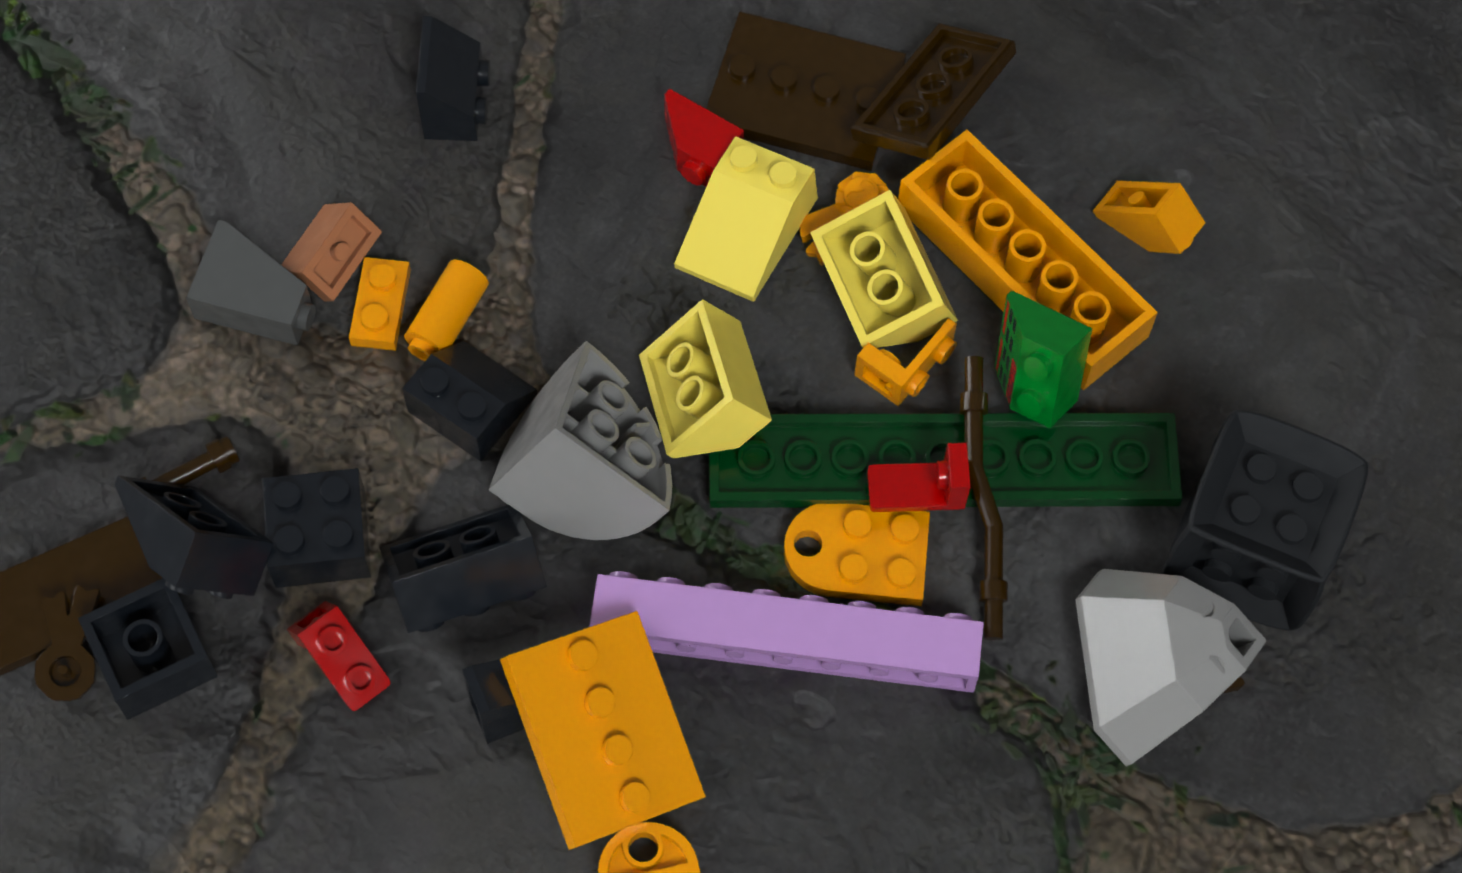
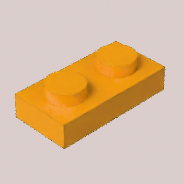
[349,257,411,351]

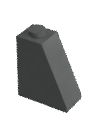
[186,220,316,346]

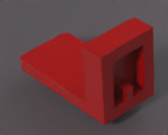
[867,443,971,512]
[286,601,391,711]

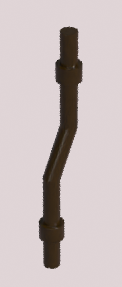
[960,356,1008,640]

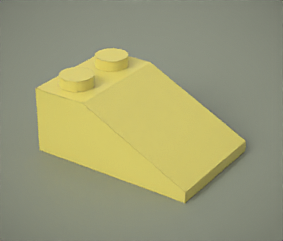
[674,136,818,302]

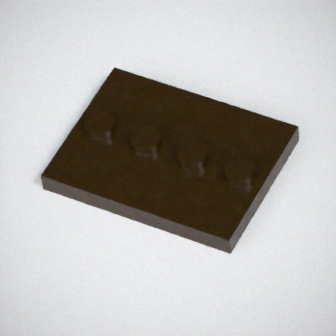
[706,11,907,171]

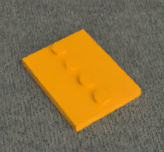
[500,611,706,850]

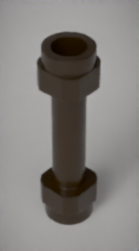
[140,436,240,485]

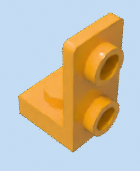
[854,318,957,406]

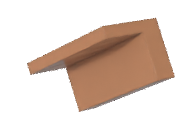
[281,202,382,302]

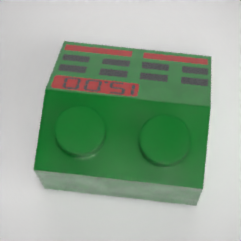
[994,290,1093,428]

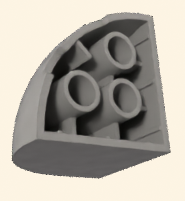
[489,341,672,540]

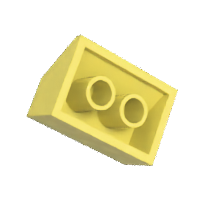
[810,190,958,348]
[639,299,772,459]

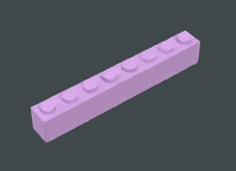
[589,571,984,693]

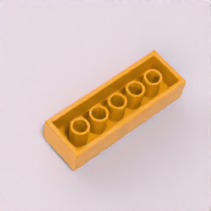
[898,129,1158,391]

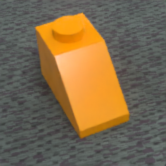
[1093,180,1206,254]

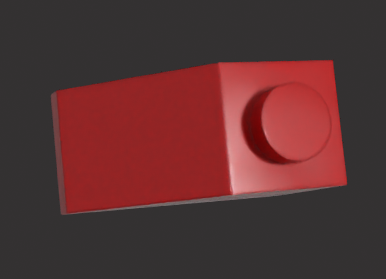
[664,88,744,187]

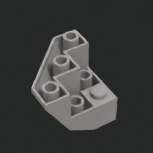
[1075,569,1267,767]

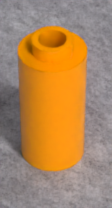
[404,259,489,361]

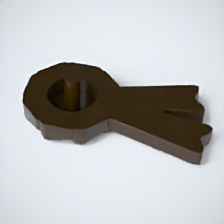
[35,585,100,701]

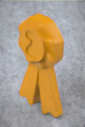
[798,171,889,266]

